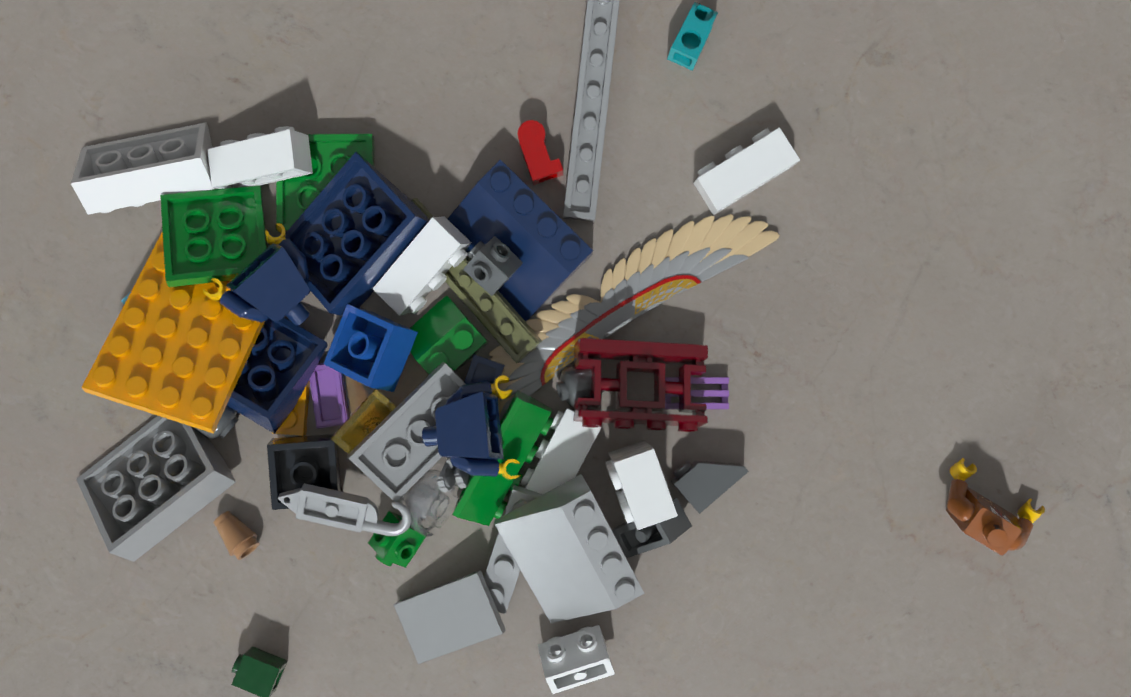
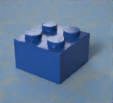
[324,304,418,392]

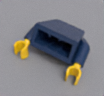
[203,223,310,326]
[422,375,520,480]

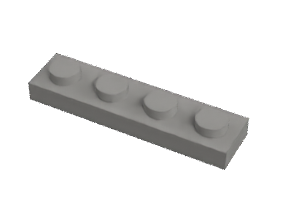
[484,485,543,614]

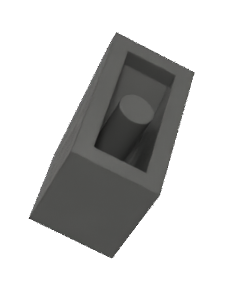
[671,460,749,514]
[612,498,692,558]

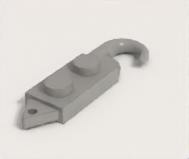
[278,483,412,536]

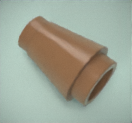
[213,511,260,560]

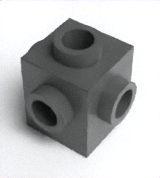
[463,236,523,296]

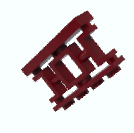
[573,338,708,432]

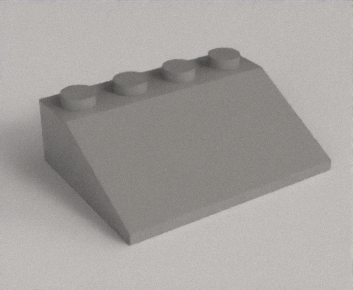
[76,416,236,562]
[494,474,645,623]

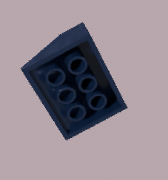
[285,152,430,316]
[448,160,593,321]
[227,317,328,434]

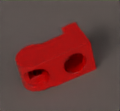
[517,120,563,185]

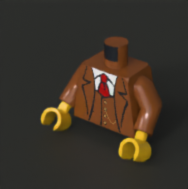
[946,458,1045,556]

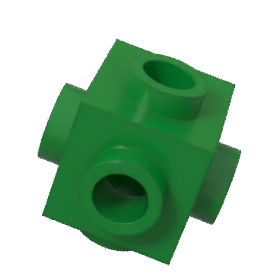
[368,511,427,568]

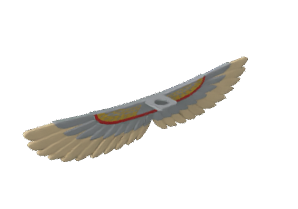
[489,214,780,419]

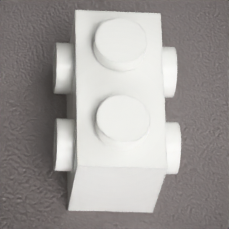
[538,625,615,694]

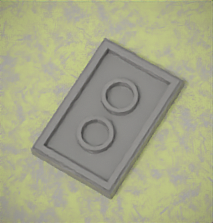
[394,570,506,664]

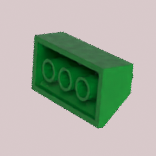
[452,390,554,526]

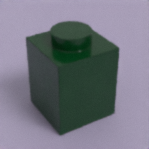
[231,647,288,697]

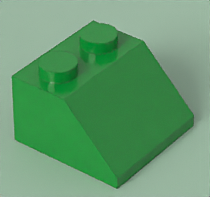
[410,295,489,375]

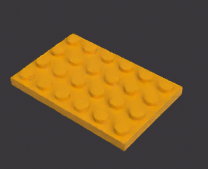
[82,232,265,434]

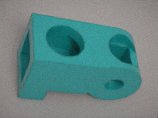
[667,2,718,71]

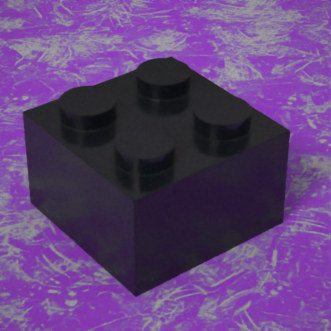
[267,434,341,510]

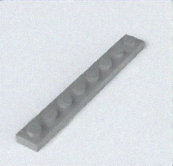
[563,0,620,222]

